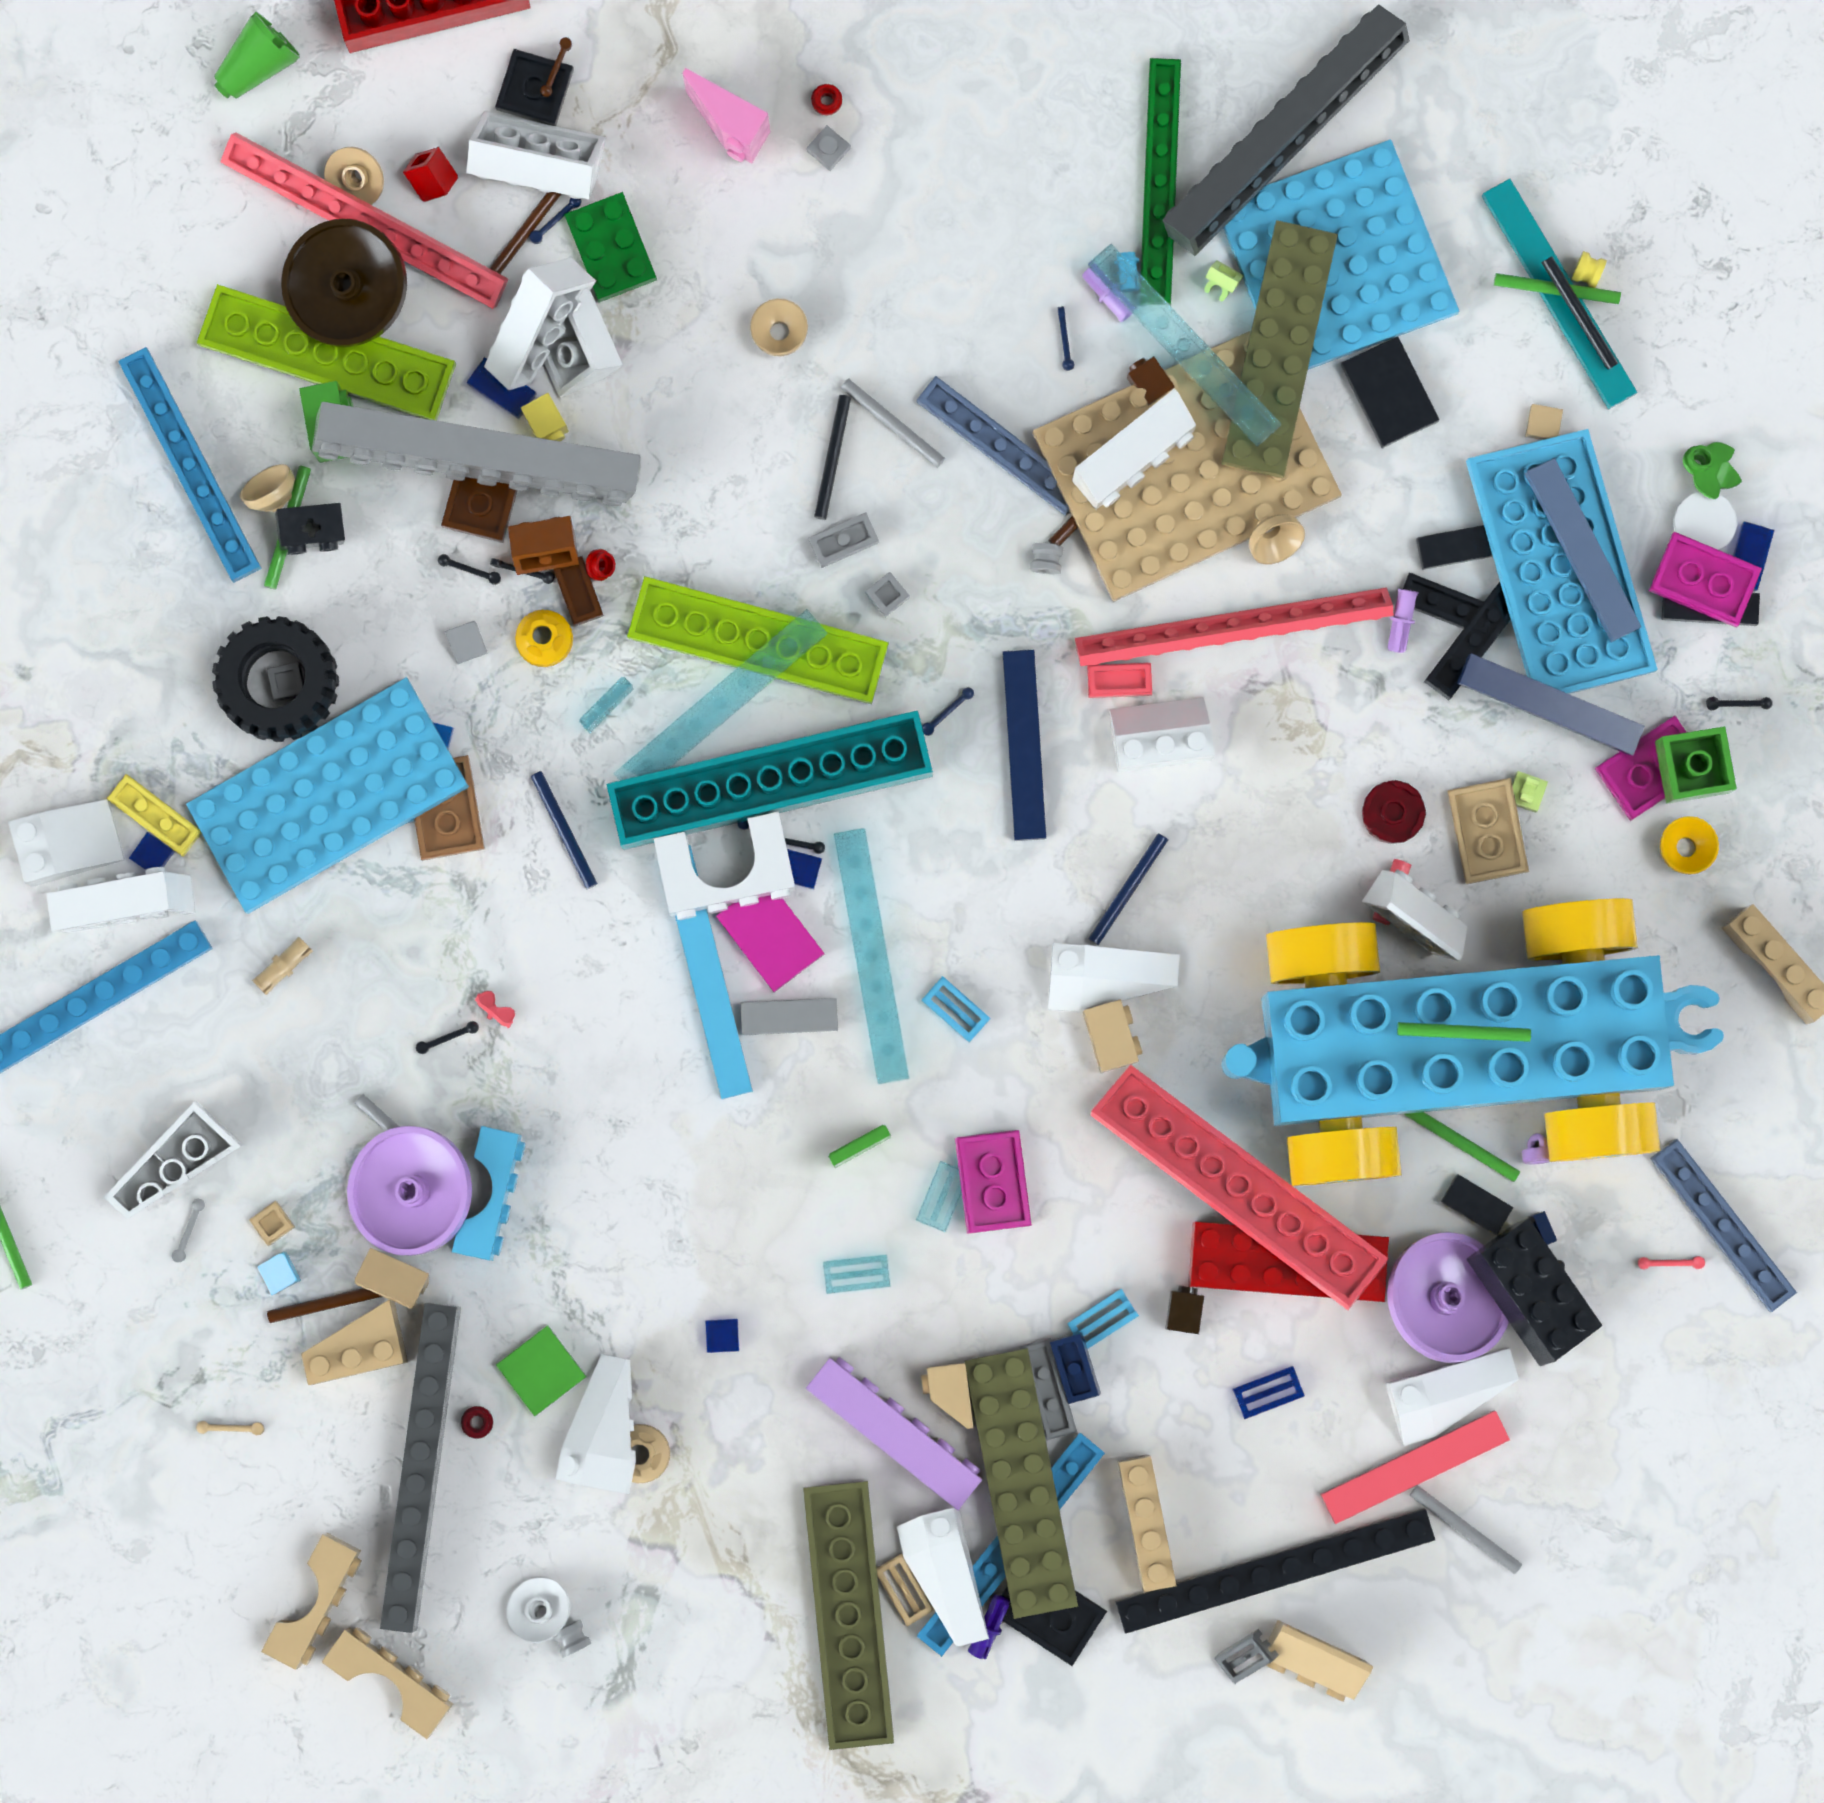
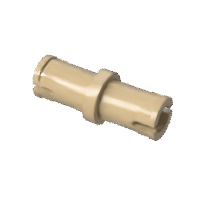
[252,937,313,995]

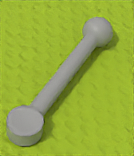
[172,1198,205,1262]

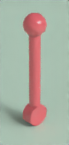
[1638,1256,1705,1270]

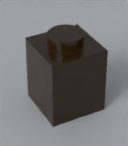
[1165,1286,1204,1334]

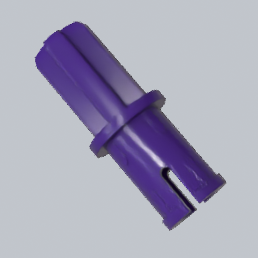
[968,1594,1010,1659]

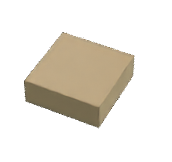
[1525,404,1563,440]
[249,1201,295,1246]

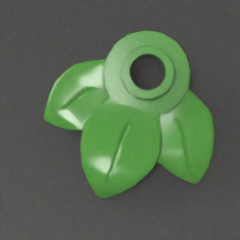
[1683,442,1742,499]

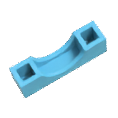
[452,1126,525,1261]

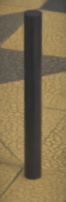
[1541,256,1618,370]
[814,395,851,520]

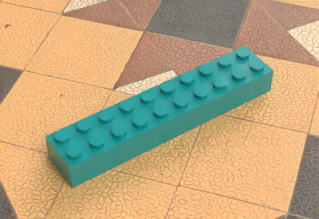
[606,710,933,850]

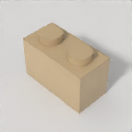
[1083,999,1142,1074]

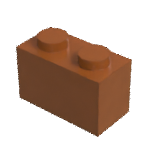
[508,516,579,575]

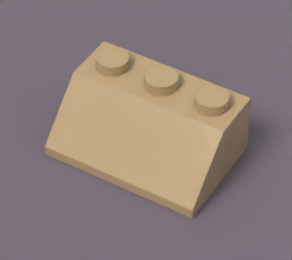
[1266,1620,1373,1702]

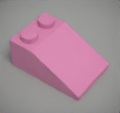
[682,68,770,163]

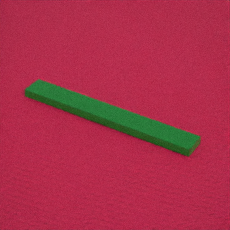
[1139,58,1181,306]

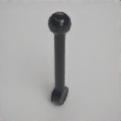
[438,554,501,585]
[490,558,555,584]
[1706,697,1773,710]
[785,838,825,854]
[416,1021,479,1054]

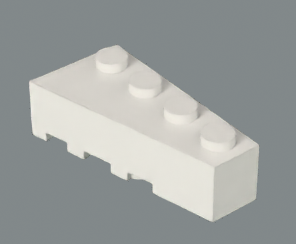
[484,257,596,390]
[47,867,196,933]
[104,1101,244,1219]

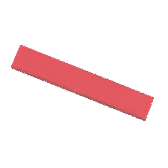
[1320,1410,1510,1524]

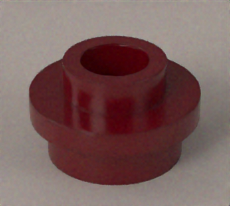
[461,1406,494,1439]

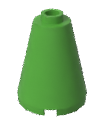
[214,11,300,99]

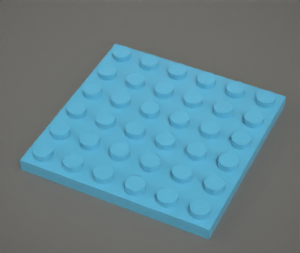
[1223,139,1460,370]

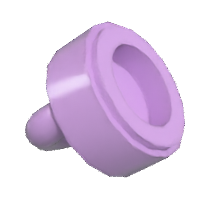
[1522,1133,1549,1165]

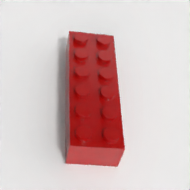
[334,0,531,53]
[1188,1222,1389,1302]

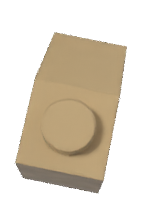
[921,1363,973,1429]

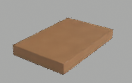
[414,755,485,861]

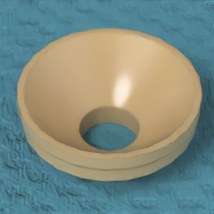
[750,299,808,357]
[240,464,295,512]
[1249,515,1305,564]
[630,1424,670,1483]

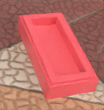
[1087,663,1152,698]

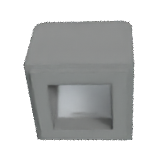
[445,621,488,664]

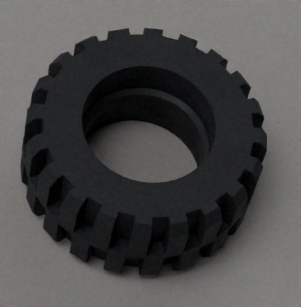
[212,616,339,742]

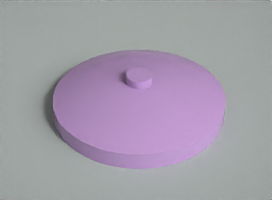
[347,1126,472,1256]
[1387,1232,1509,1363]

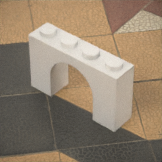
[653,812,796,920]

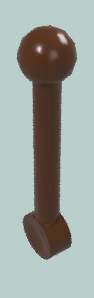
[540,37,572,97]

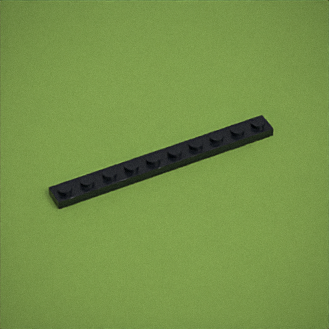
[1115,1508,1435,1634]

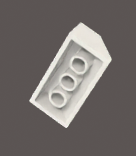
[466,111,606,200]
[1072,388,1196,510]

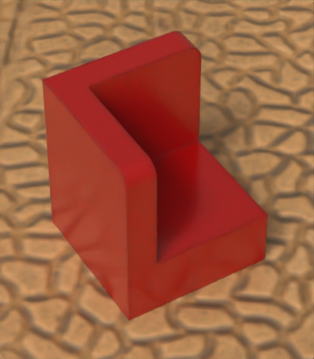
[403,147,458,202]

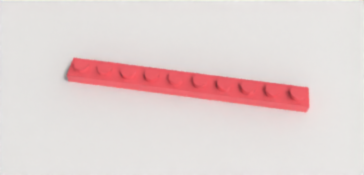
[220,132,509,309]
[1075,587,1394,666]

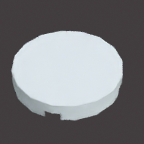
[1673,492,1738,550]

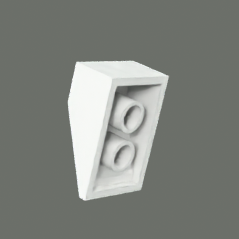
[8,799,125,887]

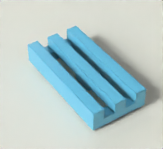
[922,976,991,1043]
[1067,1289,1139,1349]

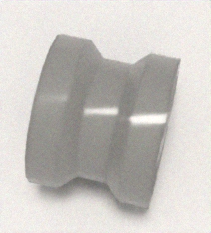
[1030,543,1064,575]
[553,1620,591,1658]

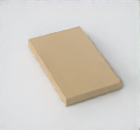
[1448,778,1530,884]

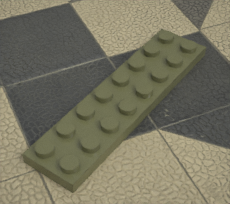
[1221,220,1338,478]
[964,1348,1078,1619]
[803,1481,894,1750]

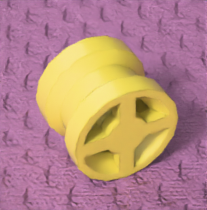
[1571,251,1607,288]

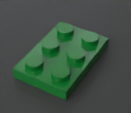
[564,192,657,303]

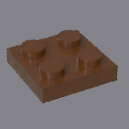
[441,477,518,543]

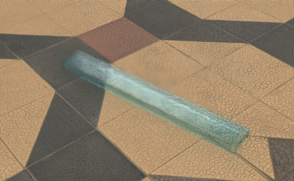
[1088,243,1281,447]
[613,609,828,781]
[834,828,909,1085]

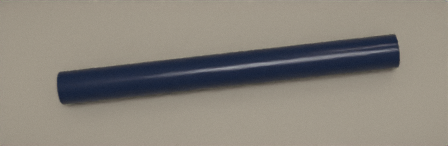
[530,771,598,890]
[1088,833,1168,946]

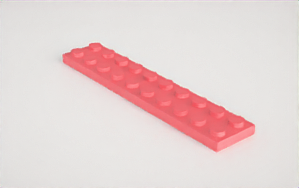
[1091,1065,1389,1310]

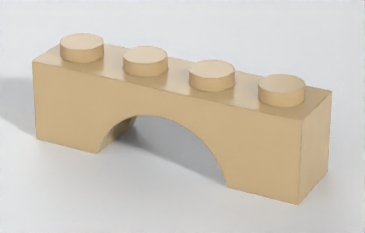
[1722,904,1824,1025]
[1117,1455,1177,1592]
[261,1533,362,1670]
[322,1627,453,1739]

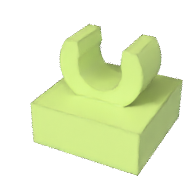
[1204,260,1243,301]
[1512,771,1548,813]

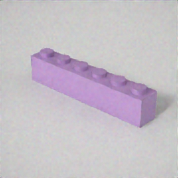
[806,1357,982,1510]

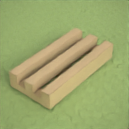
[877,1553,934,1626]

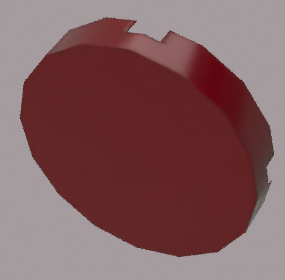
[1361,780,1426,844]

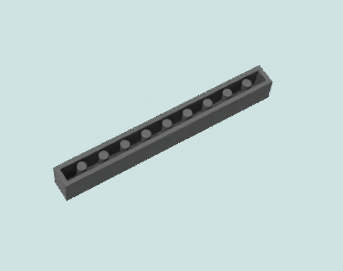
[1163,4,1410,256]
[380,1303,461,1633]

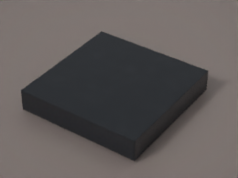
[495,49,574,126]

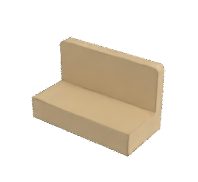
[354,1248,429,1308]

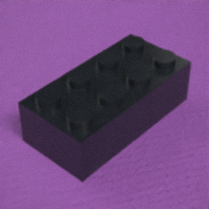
[1466,1218,1603,1366]

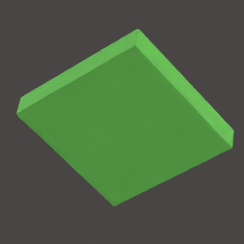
[828,1125,891,1168]
[496,1325,587,1416]

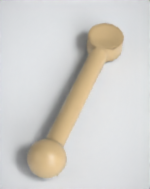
[196,1421,264,1435]

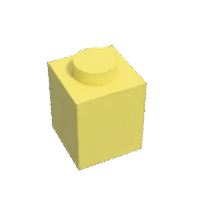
[520,393,569,442]

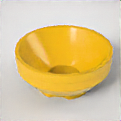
[515,609,573,667]
[1660,816,1719,875]

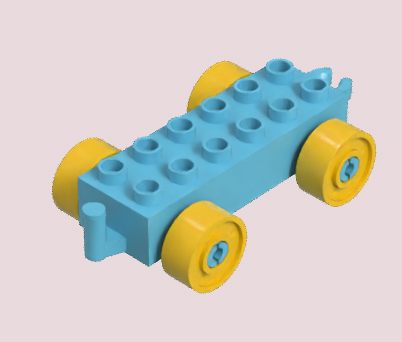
[1222,898,1724,1186]

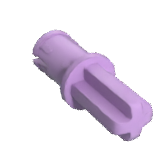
[1082,265,1136,322]
[1388,588,1418,653]

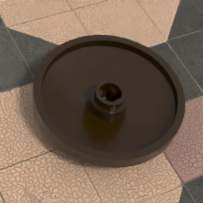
[281,219,407,347]

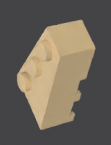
[301,1300,408,1385]

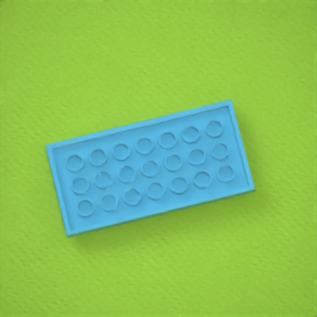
[1466,429,1658,694]
[186,677,469,914]

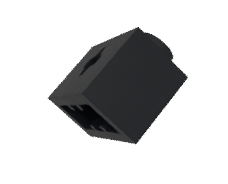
[275,503,345,555]

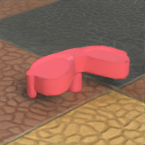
[475,991,515,1028]

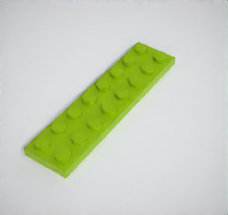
[197,284,456,421]
[627,576,889,705]

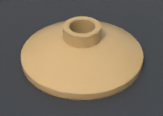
[324,147,384,205]

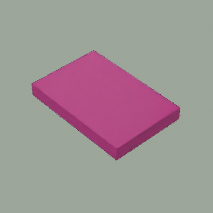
[1648,532,1762,628]
[1595,716,1687,821]
[716,895,825,993]
[955,1130,1032,1234]

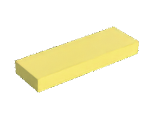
[107,774,202,857]

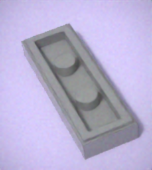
[741,998,838,1035]
[1020,1338,1077,1441]

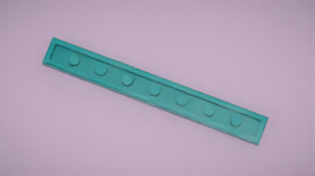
[1482,178,1637,410]

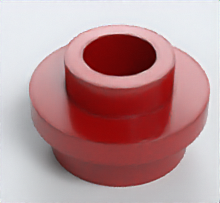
[811,84,842,116]
[586,549,616,581]

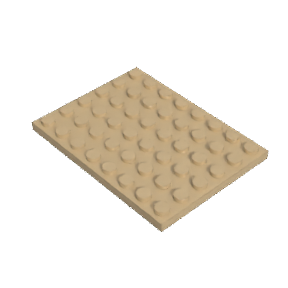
[1033,331,1342,602]

